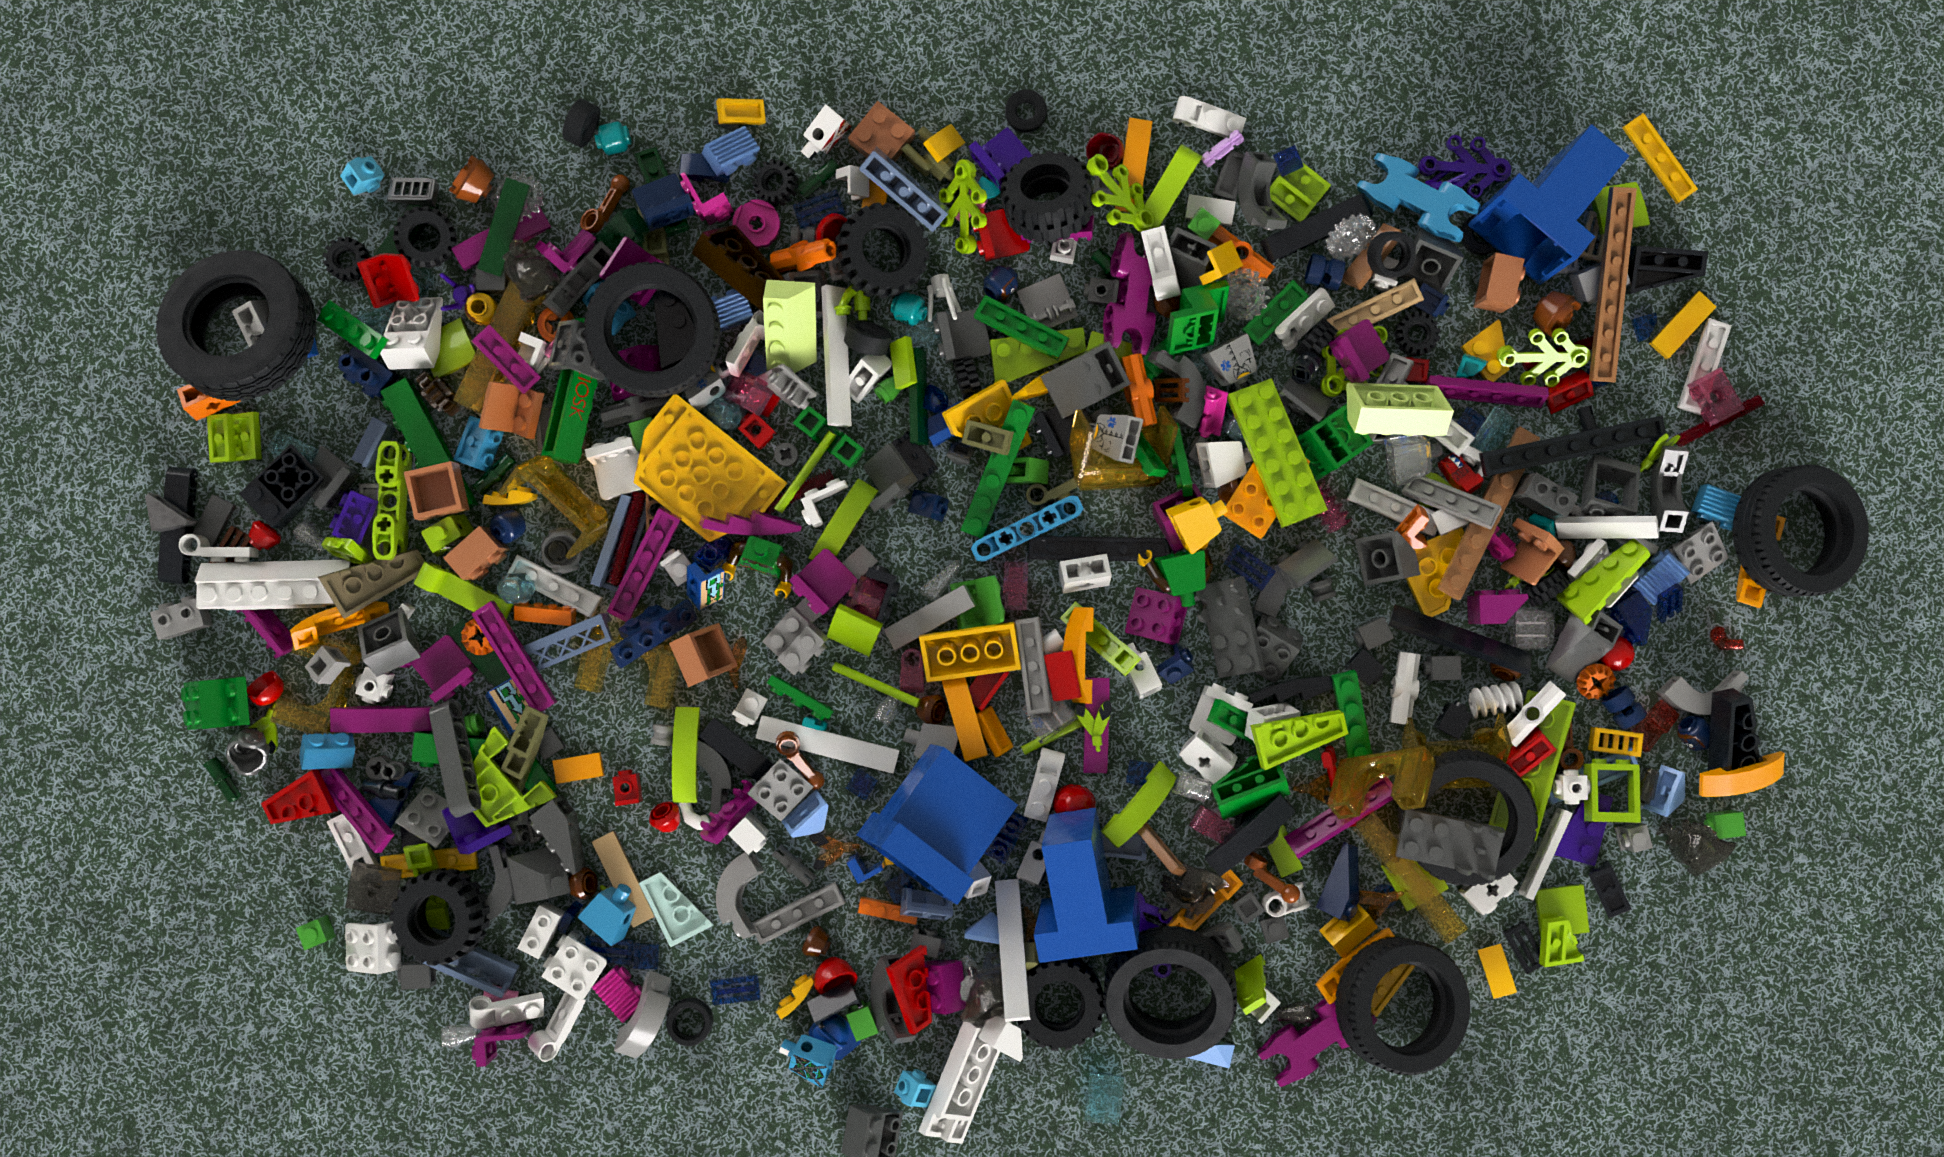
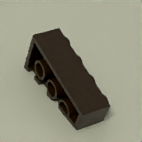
[692,225,786,313]

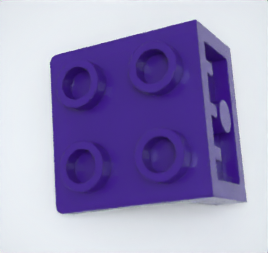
[968,127,1033,191]
[329,488,379,546]
[441,807,512,854]

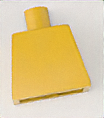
[1165,497,1228,554]

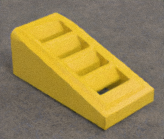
[1011,370,1051,401]
[1588,727,1644,757]

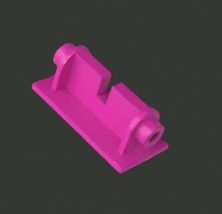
[1198,385,1228,438]
[1487,526,1517,563]

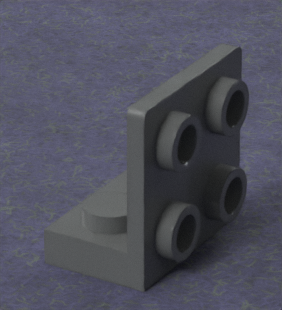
[548,320,613,380]
[309,446,360,511]

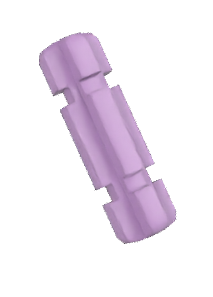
[1201,130,1244,167]

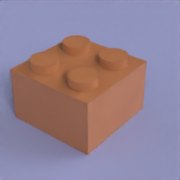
[848,101,915,162]
[1473,252,1526,313]
[404,461,470,521]
[443,526,510,581]
[669,623,738,687]

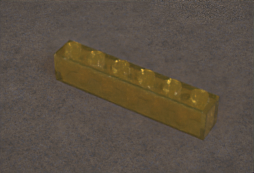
[453,272,545,415]
[1352,812,1468,943]

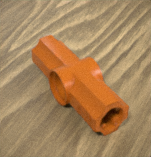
[1207,225,1275,284]
[770,238,837,273]
[1120,353,1157,427]

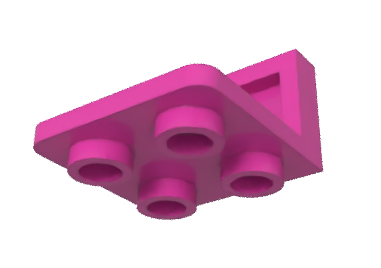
[680,172,734,225]

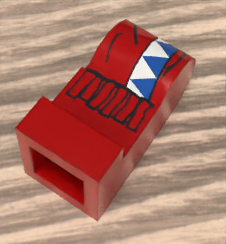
[1438,452,1484,494]

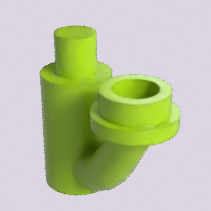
[834,284,871,321]

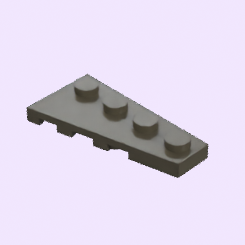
[318,548,425,619]

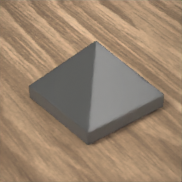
[946,441,975,465]

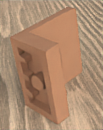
[479,381,545,439]
[1501,518,1565,585]

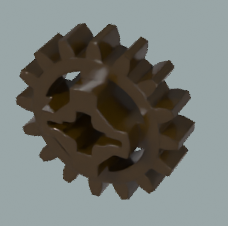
[416,370,461,417]

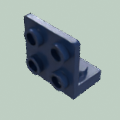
[632,173,695,232]

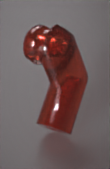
[1710,626,1744,650]

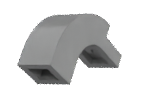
[1656,670,1749,715]
[716,851,764,939]
[614,971,671,1058]

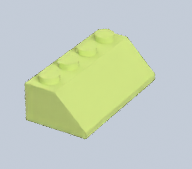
[763,280,817,373]
[1346,383,1454,437]

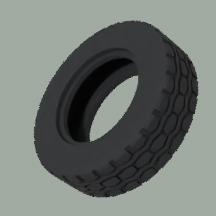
[156,250,317,401]

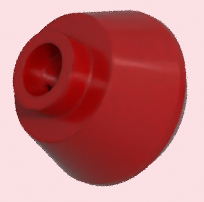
[248,520,281,551]
[649,802,680,832]

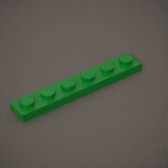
[961,398,1036,539]

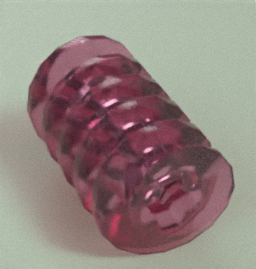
[1314,480,1353,534]

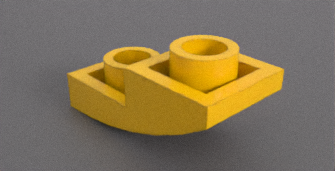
[923,124,966,163]
[482,486,538,506]
[1478,944,1517,999]
[776,974,815,1019]

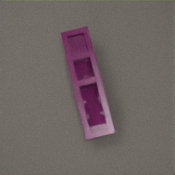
[451,206,551,271]
[699,510,802,536]
[1083,678,1110,773]
[330,705,432,733]

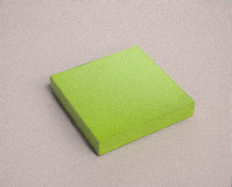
[1535,884,1590,937]

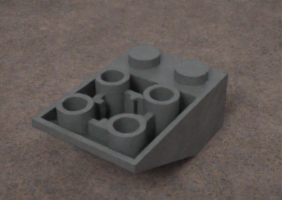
[1040,341,1131,419]
[1545,610,1623,683]
[529,795,586,875]

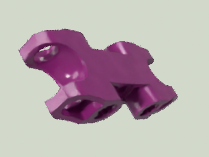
[1103,232,1156,356]
[1256,999,1378,1087]

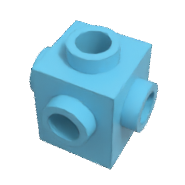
[340,156,385,195]
[894,1069,937,1108]

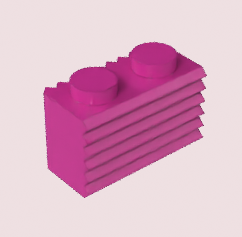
[592,965,642,1023]

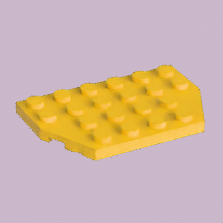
[633,394,787,542]

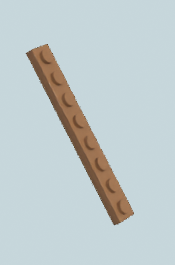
[1589,187,1637,382]
[1437,426,1540,600]

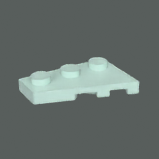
[639,872,714,947]

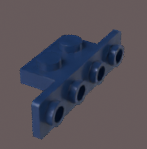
[610,599,697,668]

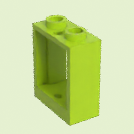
[1583,759,1641,823]

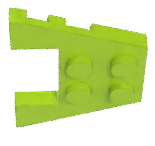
[473,726,557,827]

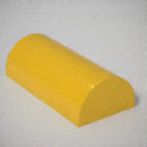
[919,622,1021,682]

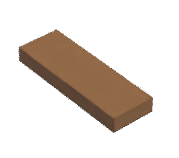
[1342,223,1402,290]
[1137,822,1186,876]

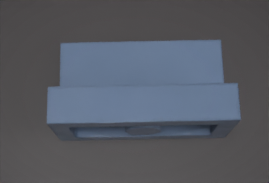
[351,417,396,470]

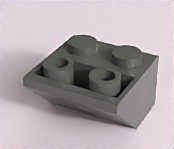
[1169,227,1218,288]
[841,1104,903,1157]

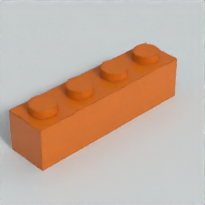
[514,601,576,626]
[858,896,918,925]

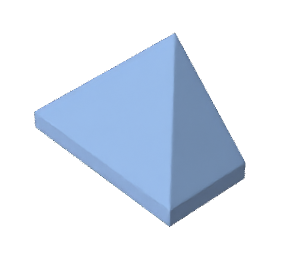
[1643,764,1685,817]
[781,790,828,838]
[964,912,999,944]
[1187,1041,1235,1068]

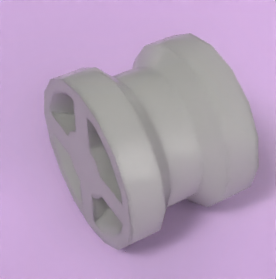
[650,724,674,746]

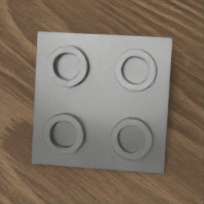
[1016,273,1078,328]
[757,363,818,410]
[1669,521,1729,585]
[747,759,813,821]
[395,787,450,848]

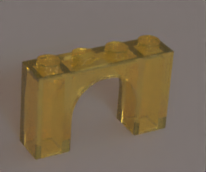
[574,628,680,709]
[270,635,361,735]
[1327,746,1436,819]

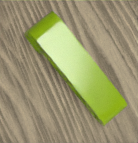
[1144,144,1203,229]
[413,562,514,619]

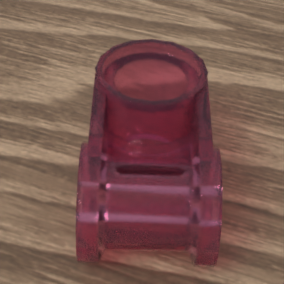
[900,647,924,693]
[1189,805,1235,844]

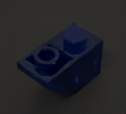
[1609,591,1653,646]

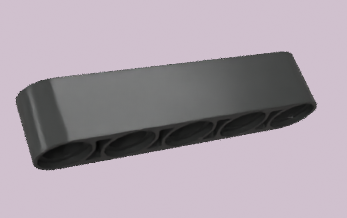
[429,699,481,818]

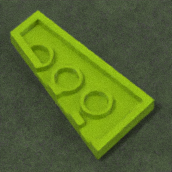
[989,327,1086,383]
[1556,538,1651,625]
[1250,710,1348,770]

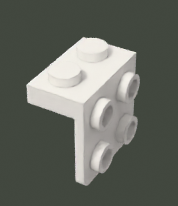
[585,436,642,500]
[801,478,849,528]
[1567,539,1639,608]
[1189,683,1253,745]
[345,921,401,974]
[541,931,607,1000]

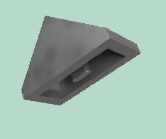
[145,493,198,532]

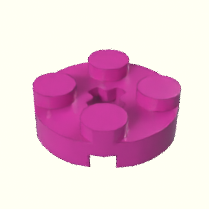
[732,199,781,248]

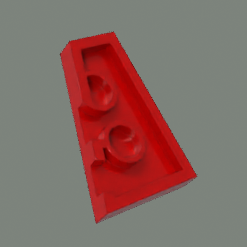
[261,769,338,824]
[885,945,932,1034]

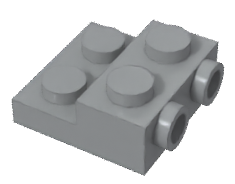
[762,606,829,675]

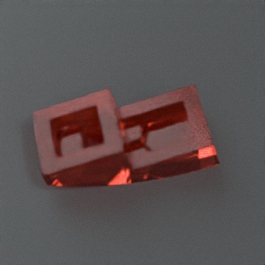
[1629,699,1680,752]

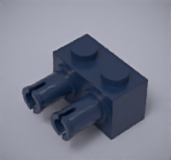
[338,346,399,398]

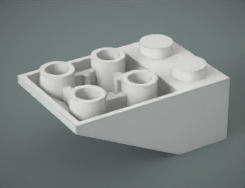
[380,297,443,370]

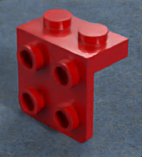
[972,208,1030,262]
[357,253,420,308]

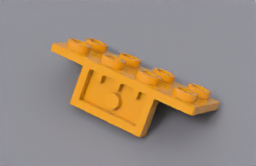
[1224,458,1310,539]

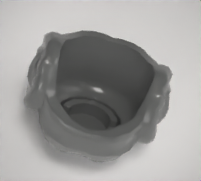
[541,527,583,574]
[226,729,270,776]

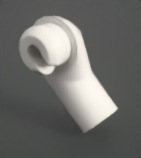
[679,803,710,830]

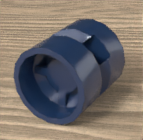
[1304,253,1346,291]
[1601,685,1647,730]

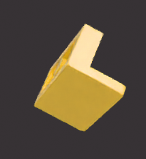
[1199,240,1243,285]
[1319,904,1377,957]

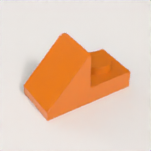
[1394,504,1429,549]

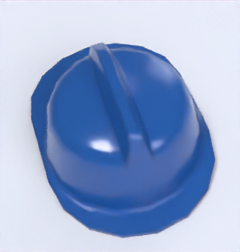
[808,1013,861,1060]

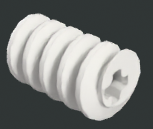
[1468,681,1523,718]

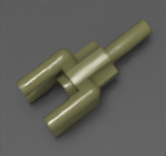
[902,126,971,191]

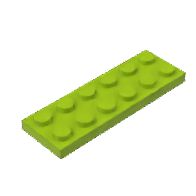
[1227,378,1328,528]
[1488,690,1576,841]

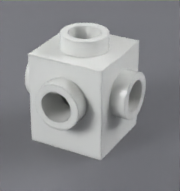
[355,666,395,704]
[1552,769,1591,804]

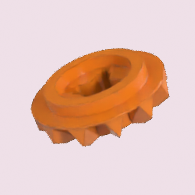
[537,308,574,343]
[461,618,494,655]
[1576,664,1616,700]

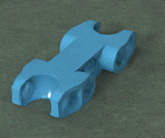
[1357,153,1481,242]
[971,496,1084,562]

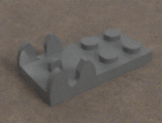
[1194,576,1265,678]
[1395,807,1506,880]

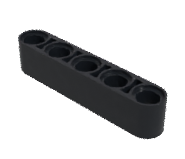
[1260,193,1374,264]
[158,467,198,584]

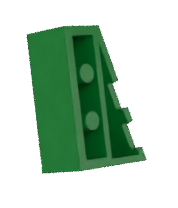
[1210,754,1290,820]

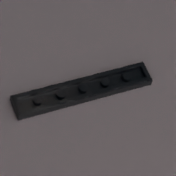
[1028,536,1171,562]
[1388,604,1533,675]

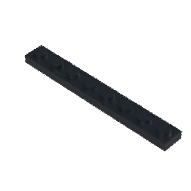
[1479,415,1666,477]

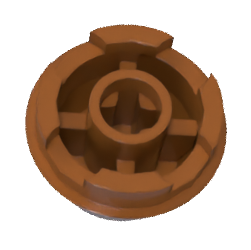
[449,155,495,204]
[1533,291,1581,338]

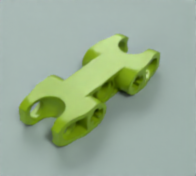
[372,441,412,560]

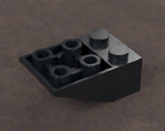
[239,444,325,530]

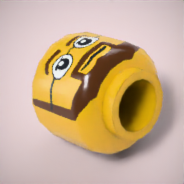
[465,293,499,326]

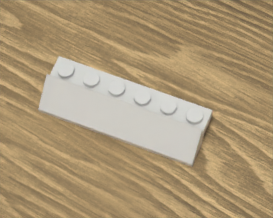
[194,560,351,610]
[919,997,1004,1144]

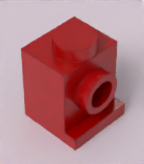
[738,412,777,450]
[612,769,643,806]

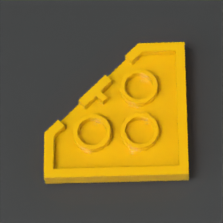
[942,379,1032,450]
[1405,527,1464,617]

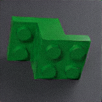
[1166,280,1230,355]
[1297,404,1374,482]
[181,676,250,730]

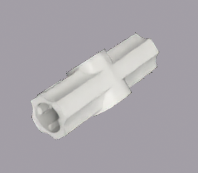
[1389,652,1420,725]
[1500,681,1566,747]

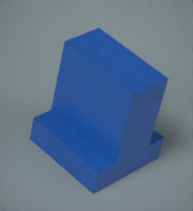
[1467,124,1629,285]
[856,744,1018,905]
[1034,807,1140,963]

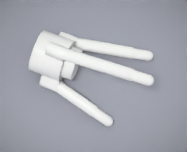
[927,274,962,322]

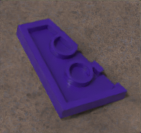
[1554,793,1613,866]

